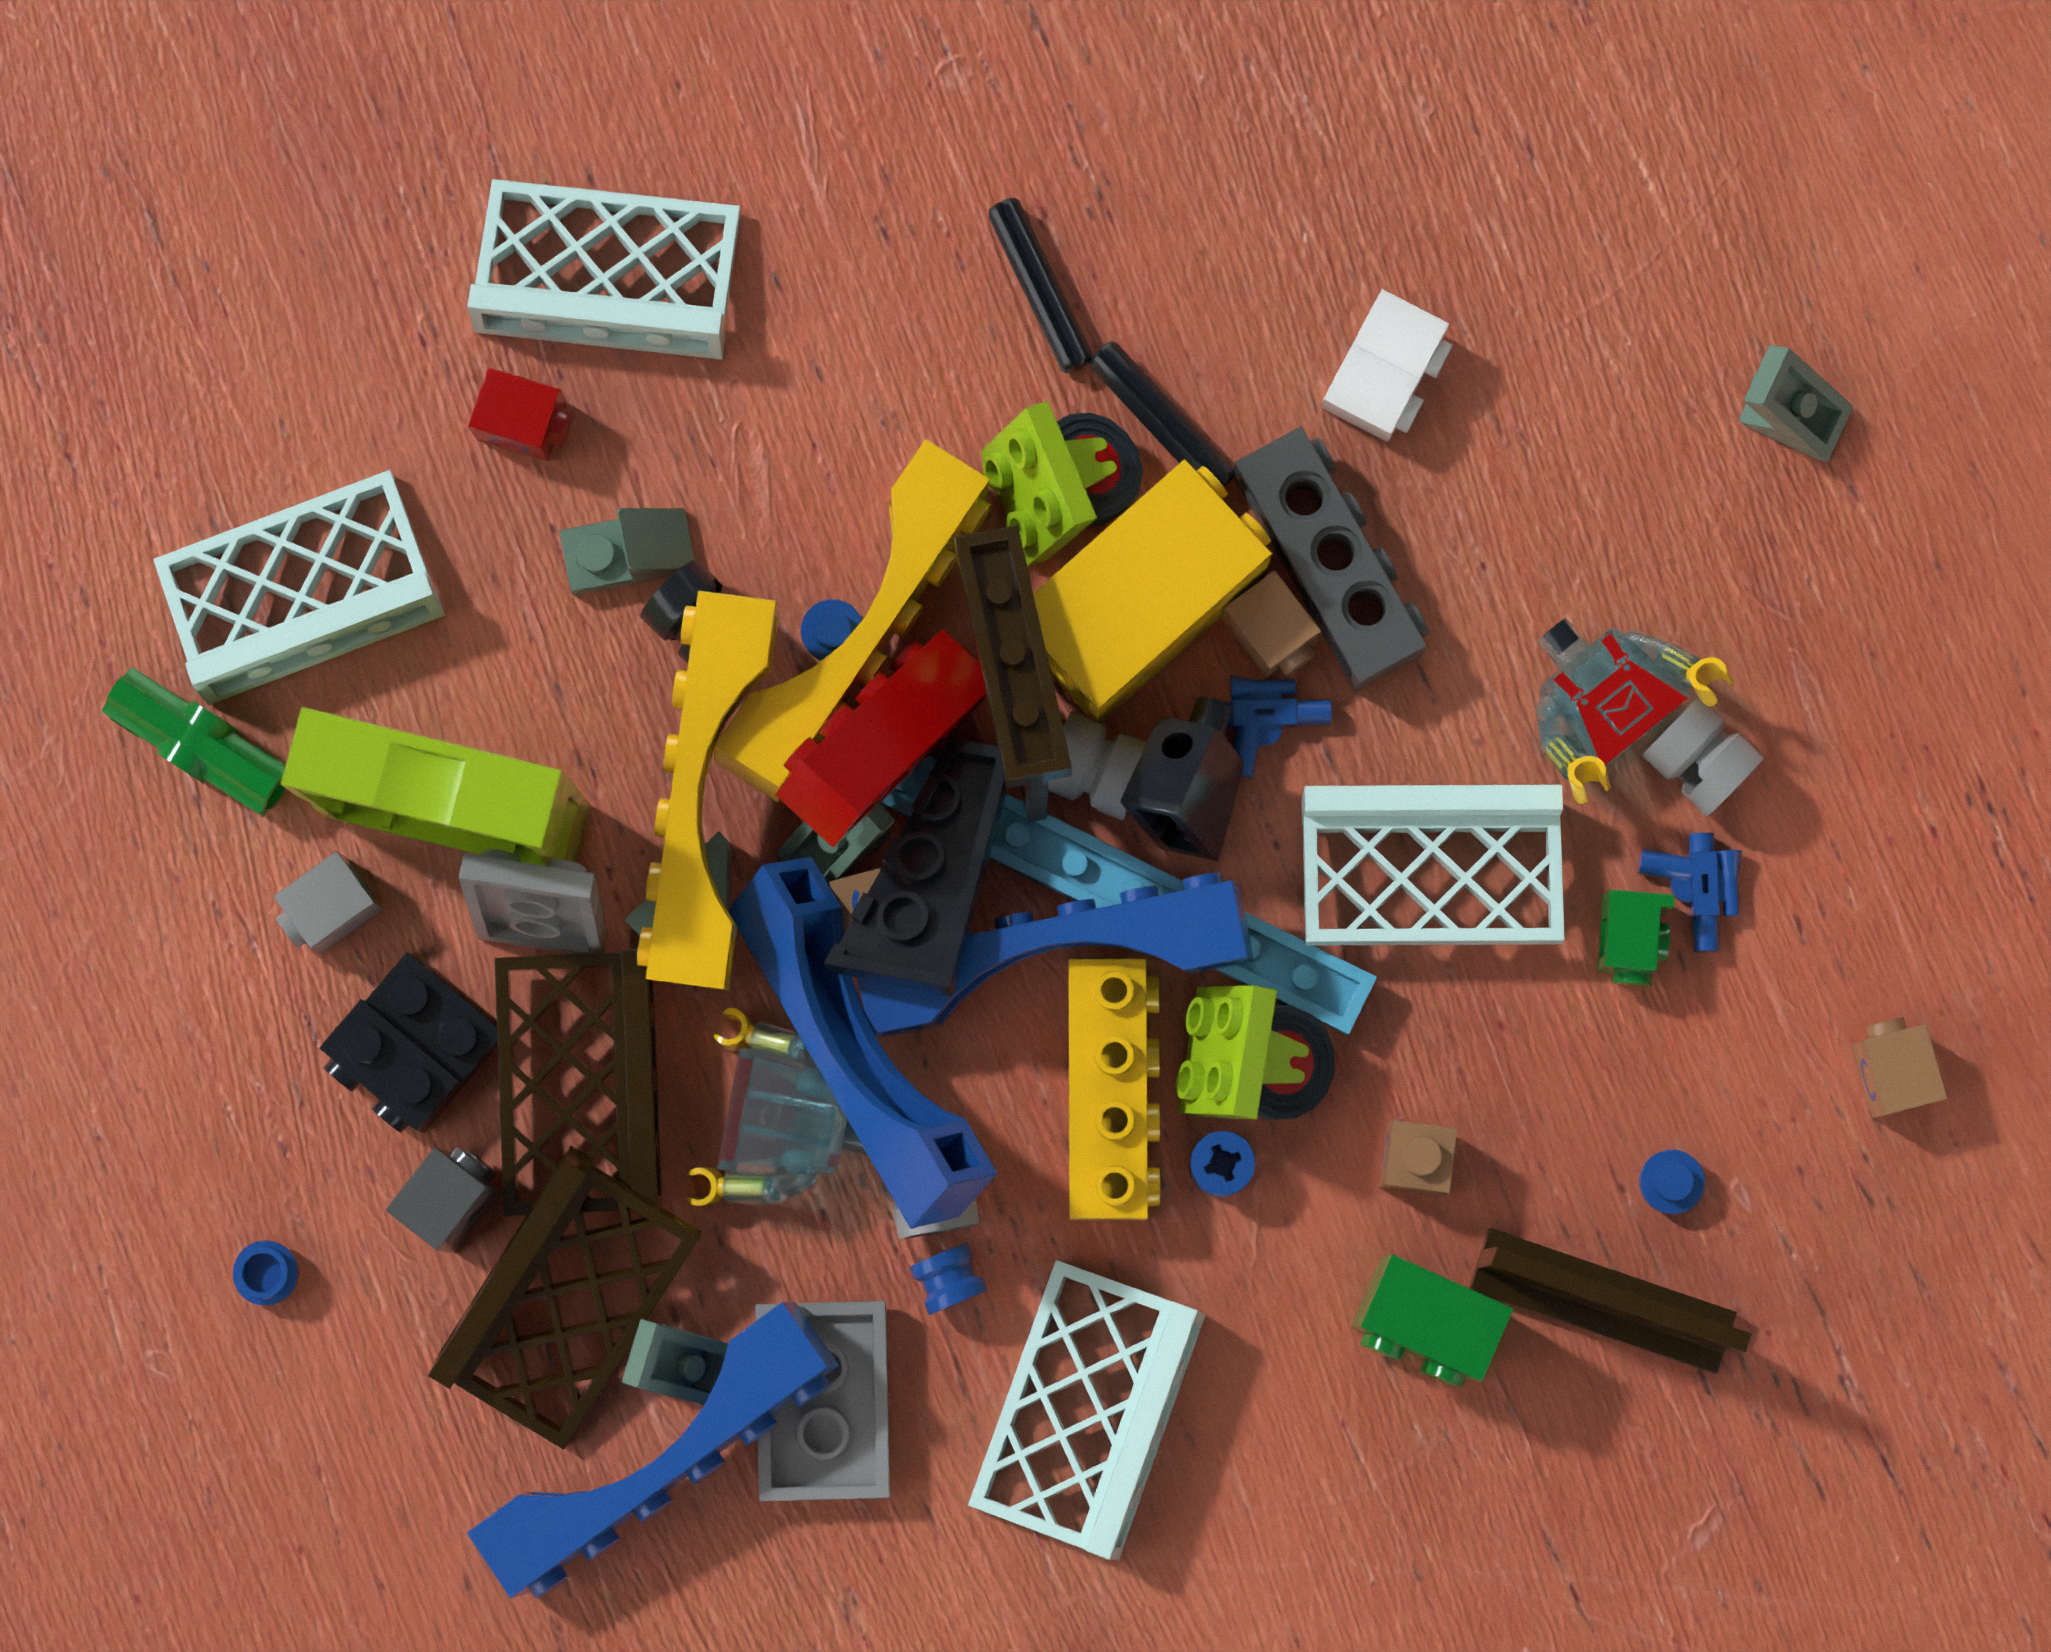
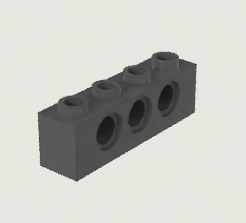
[1233,426,1429,692]

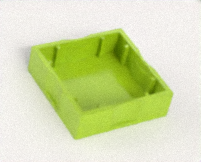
[281,707,591,866]

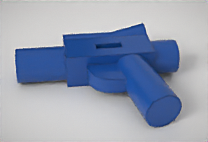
[1224,675,1332,778]
[1637,833,1742,953]

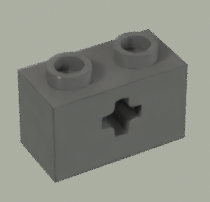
[385,1146,503,1253]

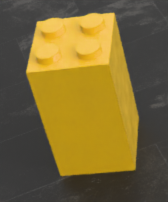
[1033,459,1272,723]

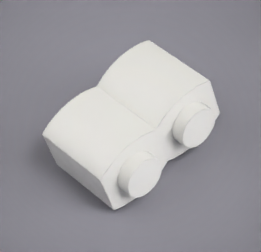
[1321,289,1453,442]

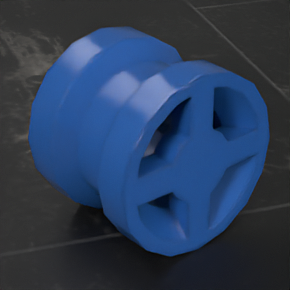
[1189,1131,1255,1197]
[909,1242,988,1315]

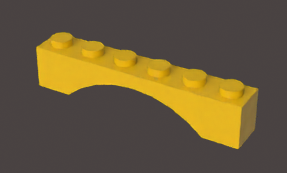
[714,439,992,803]
[637,591,780,990]

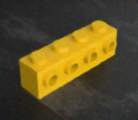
[1068,959,1160,1221]

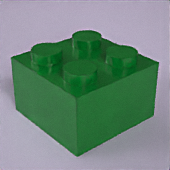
[1351,1254,1514,1388]

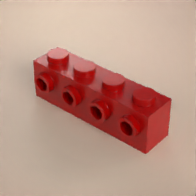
[775,629,987,848]

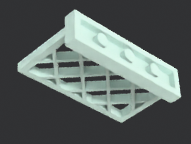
[467,179,741,360]
[153,470,445,705]
[1301,785,1565,946]
[968,1260,1206,1560]

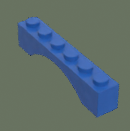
[728,857,998,1229]
[858,872,1254,1038]
[467,1302,839,1599]

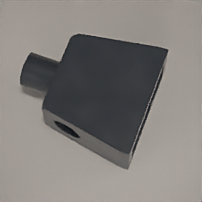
[1120,696,1244,861]

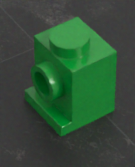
[1597,889,1675,987]

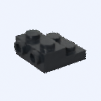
[319,952,498,1133]

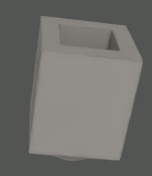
[273,851,383,954]

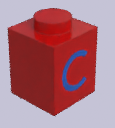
[468,367,572,461]

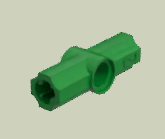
[101,667,287,817]

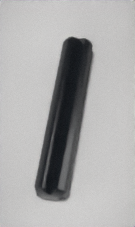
[989,198,1092,373]
[1090,341,1235,487]

